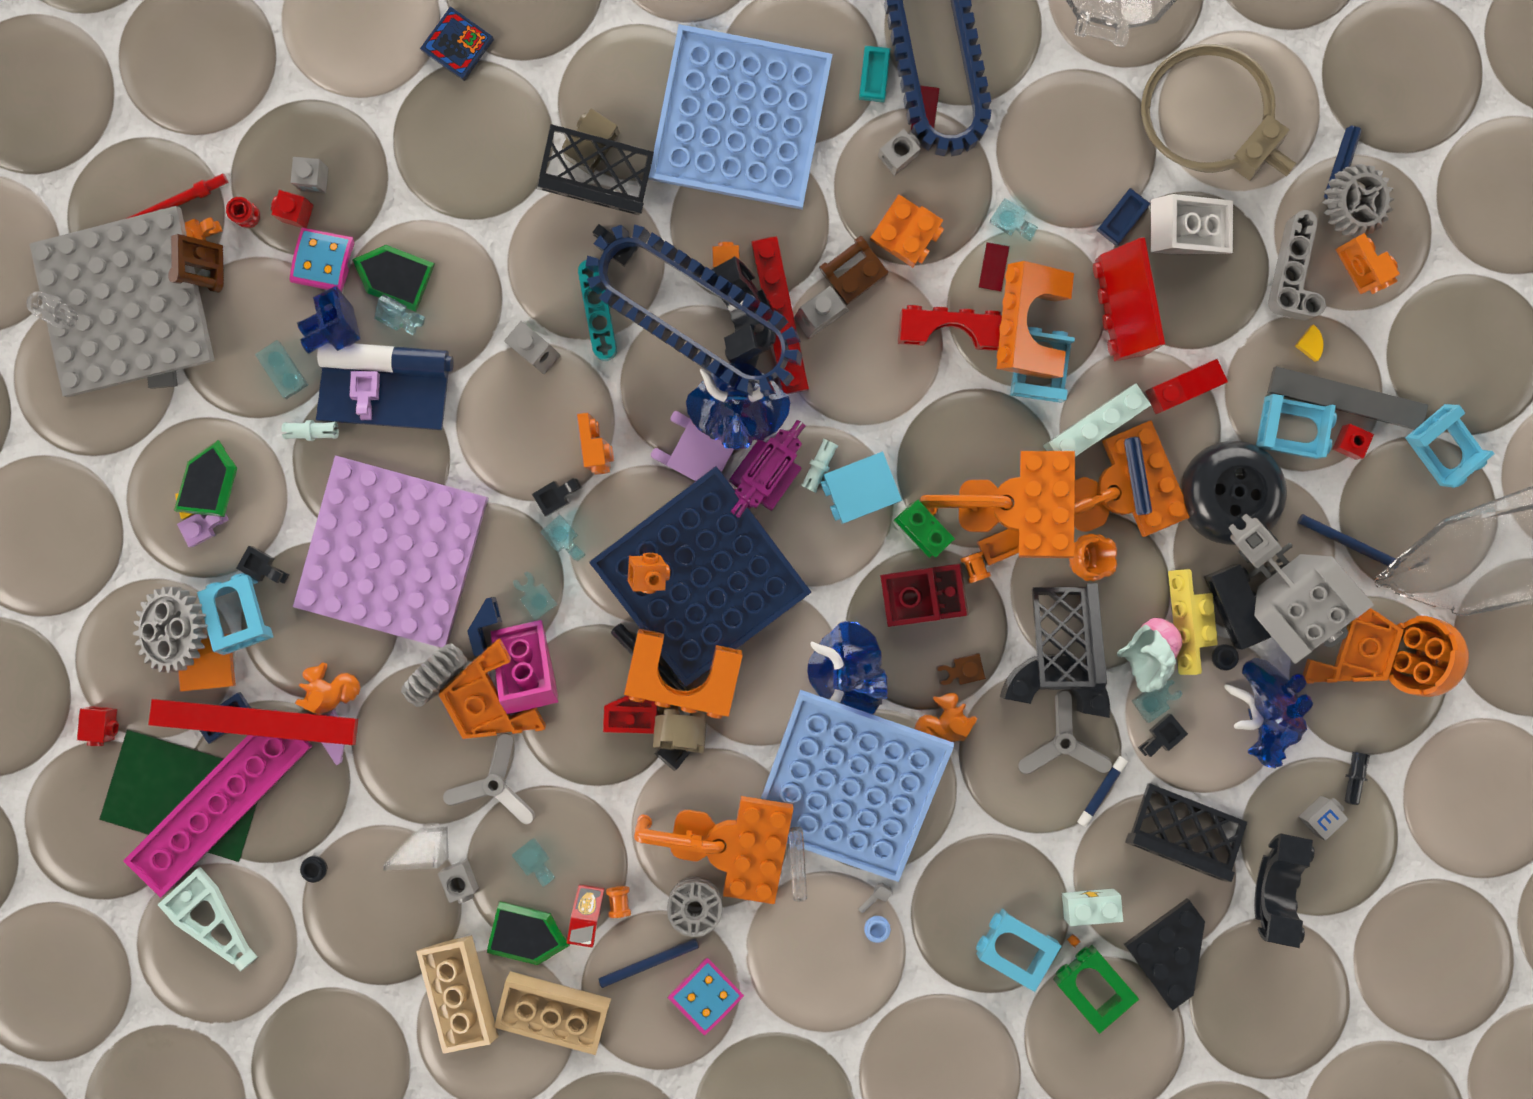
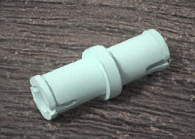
[282,420,339,441]
[801,438,838,493]

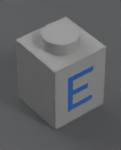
[1298,796,1348,841]

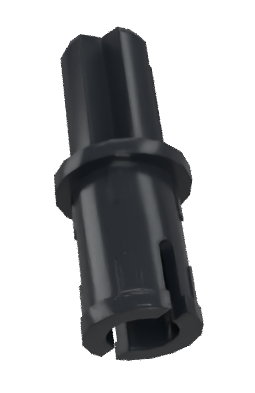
[1345,751,1370,805]

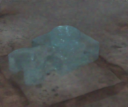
[513,571,558,620]
[1132,679,1183,723]

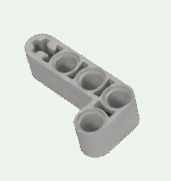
[1268,210,1326,321]

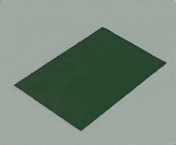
[99,730,258,862]

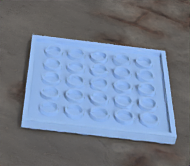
[649,24,833,210]
[760,690,954,882]

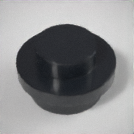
[1212,644,1239,671]
[300,856,327,883]

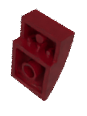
[880,563,969,627]

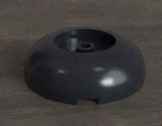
[1181,441,1287,545]

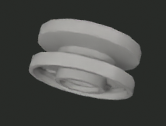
[667,877,723,937]

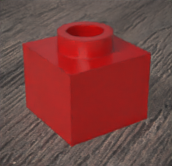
[1332,424,1374,460]

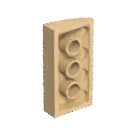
[416,935,499,1054]
[494,971,611,1055]

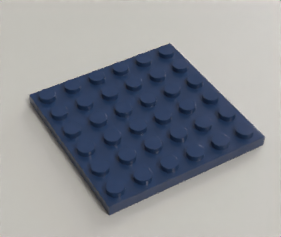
[589,466,812,687]

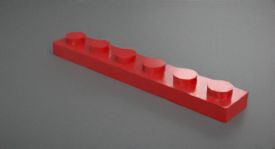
[751,236,809,395]

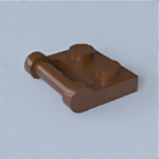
[168,234,224,293]
[819,235,889,305]

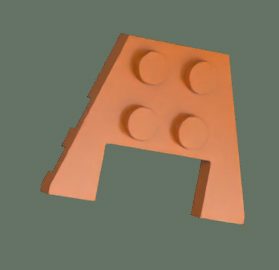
[1301,608,1404,684]
[439,639,546,739]

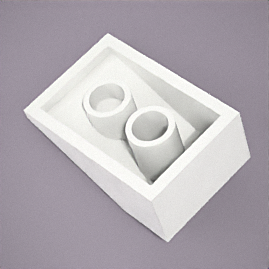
[1151,194,1233,254]

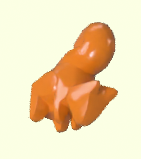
[295,662,360,715]
[914,693,978,742]

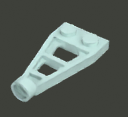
[157,867,258,972]

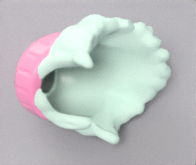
[1117,618,1182,693]

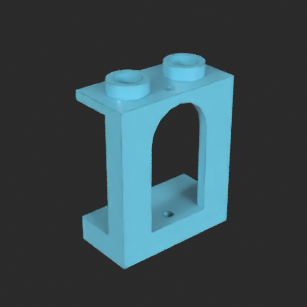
[1010,327,1075,403]
[1256,394,1337,459]
[1405,404,1494,488]
[197,573,273,655]
[976,908,1061,992]

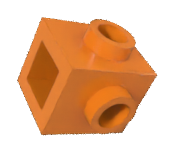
[628,553,670,594]

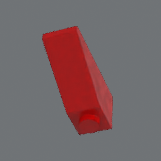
[1145,359,1228,414]

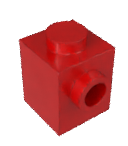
[271,190,314,228]
[77,706,119,746]

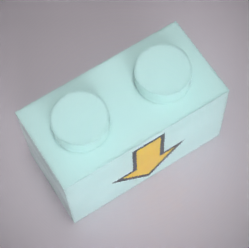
[1062,889,1123,926]

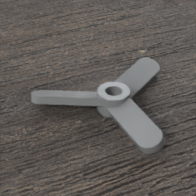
[1019,690,1112,774]
[443,733,535,824]

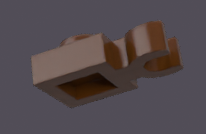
[936,653,986,685]

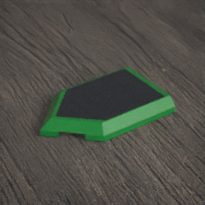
[352,245,435,312]
[174,440,237,517]
[487,901,570,965]

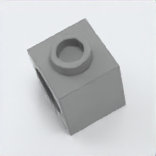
[878,129,921,176]
[438,859,479,904]

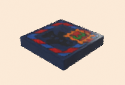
[420,6,494,81]

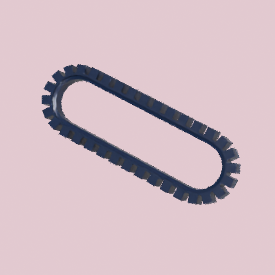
[884,0,992,157]

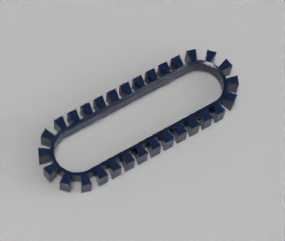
[586,224,802,396]

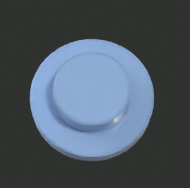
[864,916,891,943]

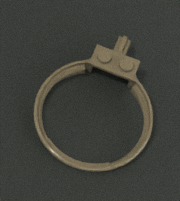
[1141,44,1297,181]

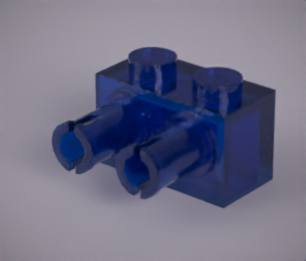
[297,286,360,354]

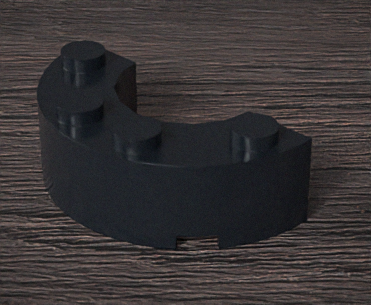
[711,256,776,364]
[1000,654,1110,718]
[1254,833,1315,948]

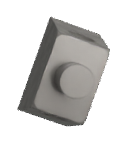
[794,286,849,339]
[504,321,560,374]

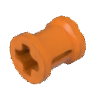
[960,551,991,583]
[606,886,631,918]

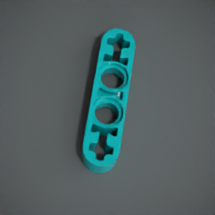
[578,260,617,361]

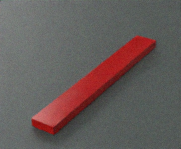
[148,699,358,745]

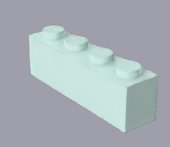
[1043,383,1151,457]

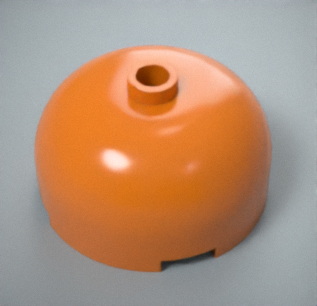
[1388,616,1469,697]

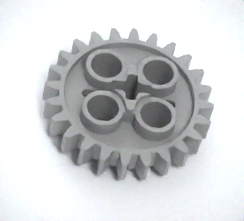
[133,587,208,673]

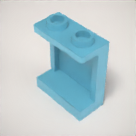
[820,451,902,524]

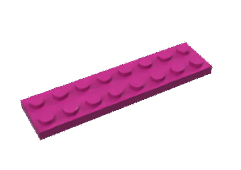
[123,709,313,898]

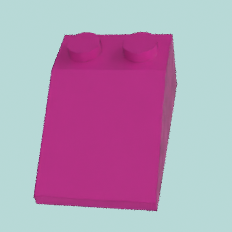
[490,620,559,714]

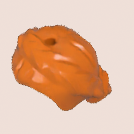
[1069,533,1117,581]

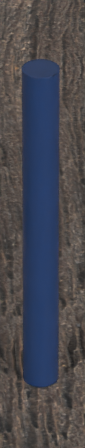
[1297,514,1398,568]
[598,938,700,988]

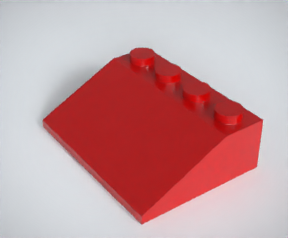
[1093,237,1165,362]

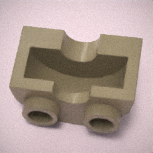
[653,709,707,753]

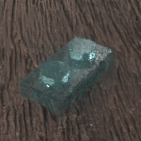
[255,340,308,399]

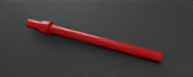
[126,173,229,219]

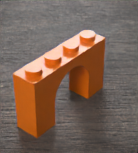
[996,261,1074,379]
[624,628,743,719]

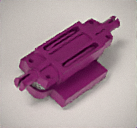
[729,420,806,518]

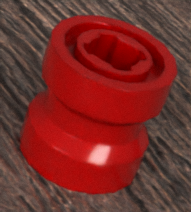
[226,197,260,229]

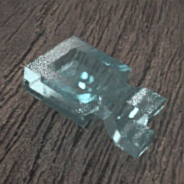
[990,198,1038,241]
[374,294,425,335]
[540,515,586,561]
[512,838,555,887]

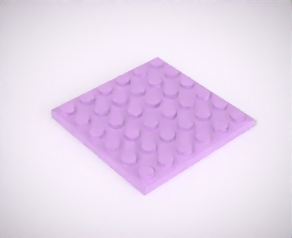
[293,456,488,648]

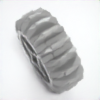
[1322,164,1394,237]
[401,644,467,707]

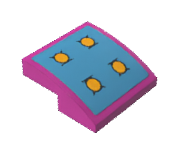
[289,228,355,292]
[667,958,744,1035]

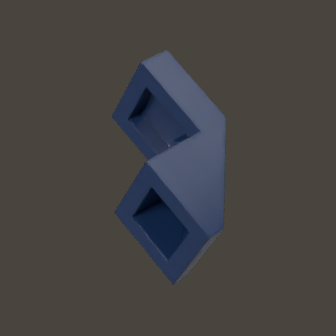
[467,597,502,657]

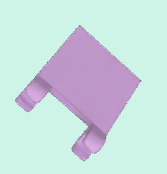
[651,411,737,481]

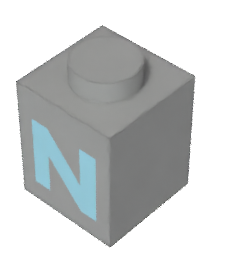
[291,157,328,193]

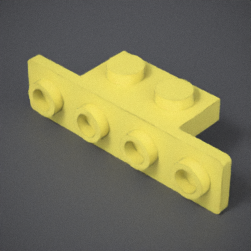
[1168,569,1218,675]

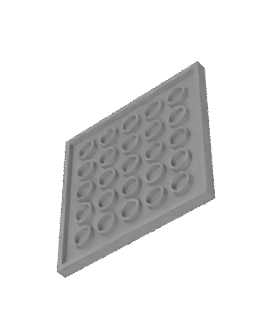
[30,206,215,397]

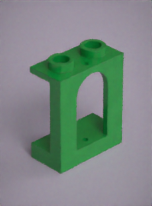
[893,500,955,558]
[1053,945,1139,1034]

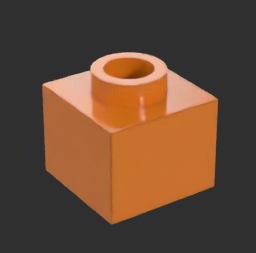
[712,242,739,268]

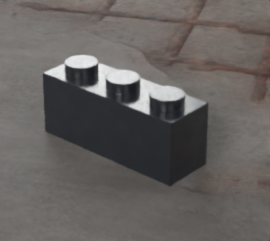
[1204,564,1272,650]

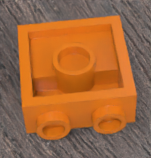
[870,194,944,268]
[1335,233,1400,295]
[577,413,614,475]

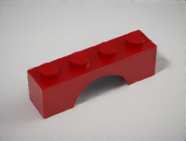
[898,305,1002,351]

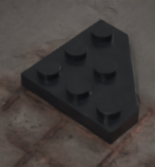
[1124,898,1205,1011]

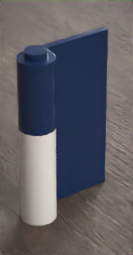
[316,341,454,430]

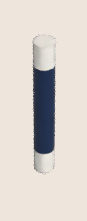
[1077,756,1128,827]

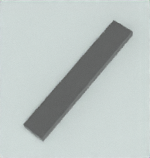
[1267,366,1428,430]

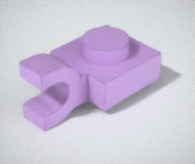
[350,371,380,420]
[177,513,229,547]

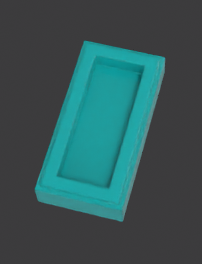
[859,46,891,103]

